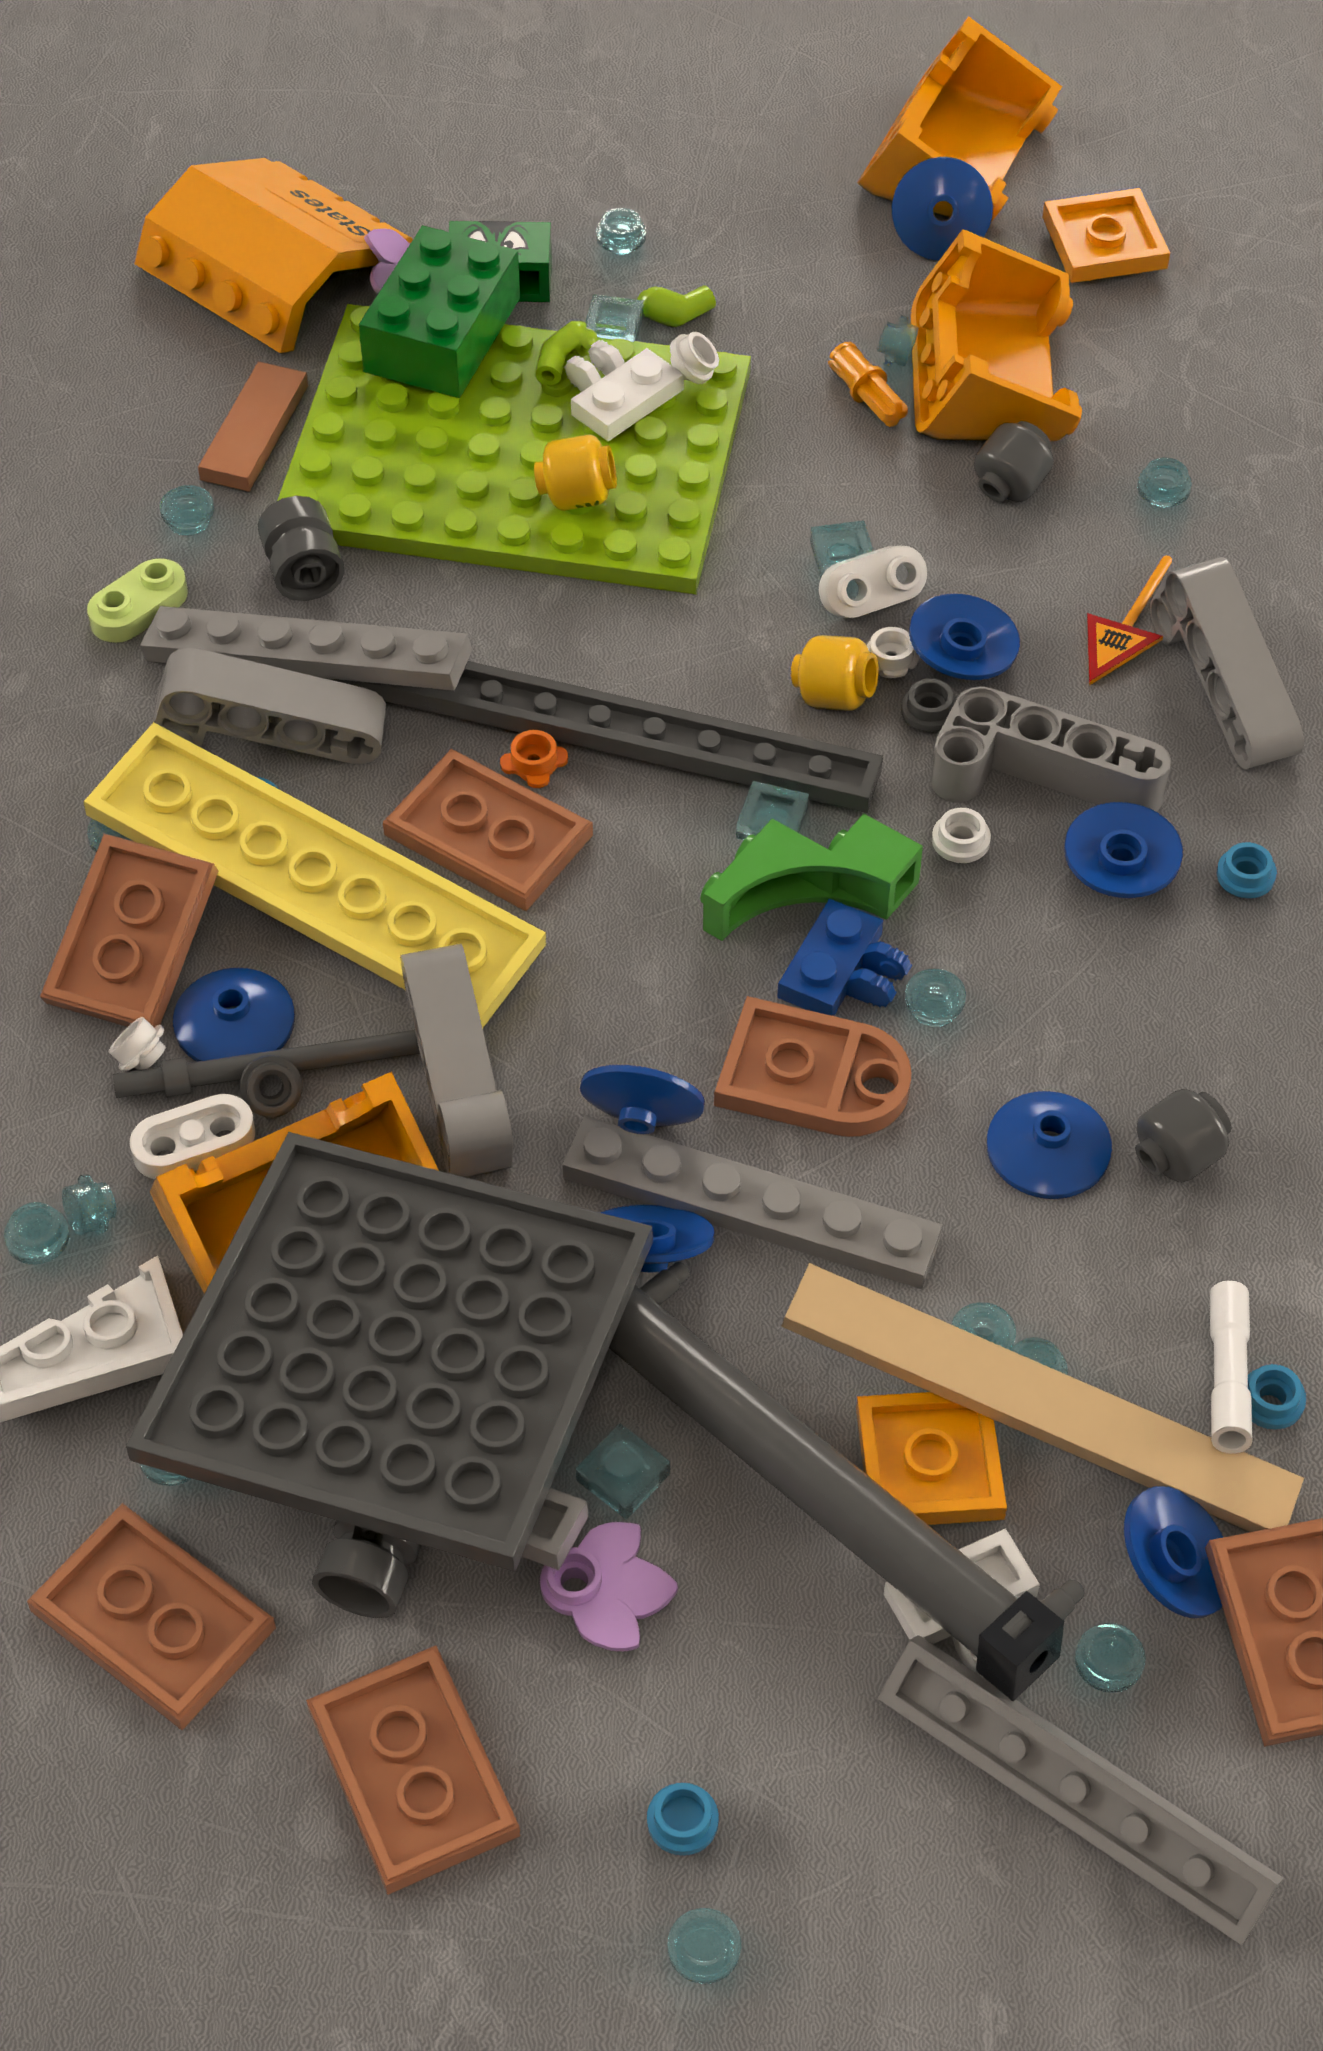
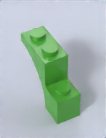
[700,814,923,941]

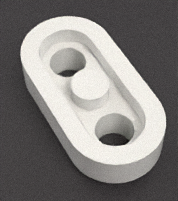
[819,546,927,618]
[130,1094,255,1179]

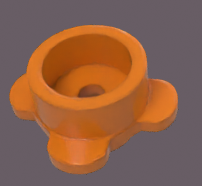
[500,730,568,788]

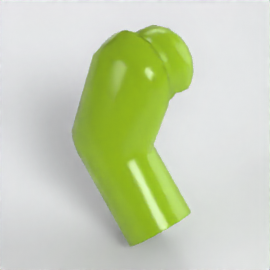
[636,285,716,328]
[535,321,598,386]

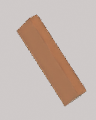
[198,361,308,492]

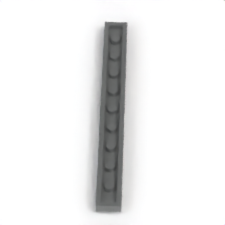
[325,661,883,813]

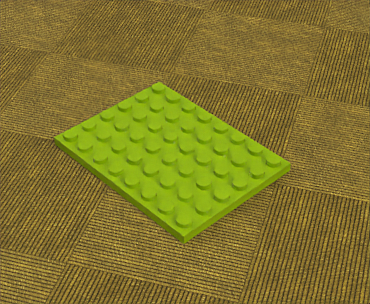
[277,304,751,595]

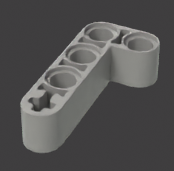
[1150,557,1304,770]
[152,648,386,764]
[931,686,1171,812]
[400,943,513,1177]

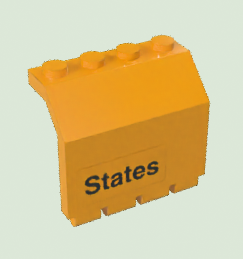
[134,158,413,353]

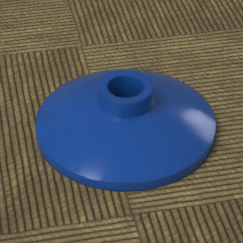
[892,157,993,261]
[909,594,1020,680]
[1064,802,1183,898]
[173,968,295,1062]
[580,1065,705,1134]
[987,1091,1112,1199]
[601,1205,714,1273]
[1124,1486,1223,1618]

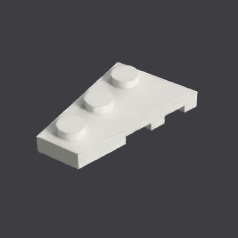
[0,1256,183,1423]

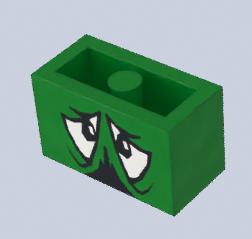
[449,221,552,302]

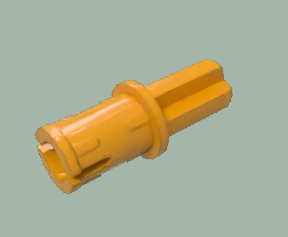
[828,342,908,427]

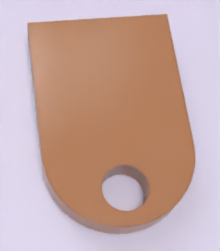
[714,996,912,1137]

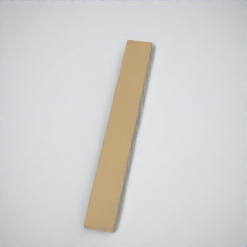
[782,1263,1304,1532]

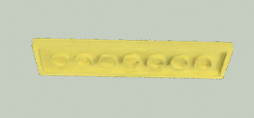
[84,722,546,1029]

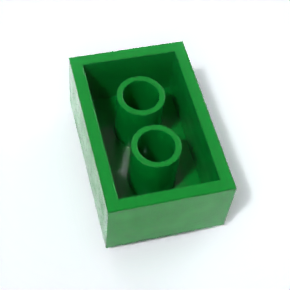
[359,225,520,398]

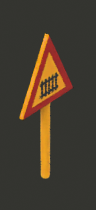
[1087,555,1172,686]

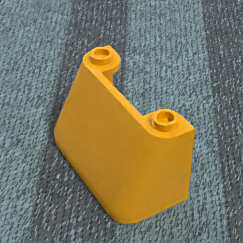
[857,16,1062,222]
[911,229,1082,441]
[150,1071,439,1294]

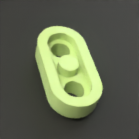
[87,558,188,643]

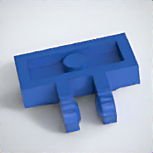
[777,898,912,1016]

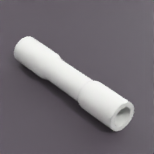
[1210,1281,1253,1454]

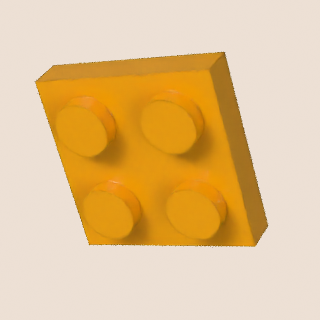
[1042,188,1170,283]
[856,1392,1007,1525]

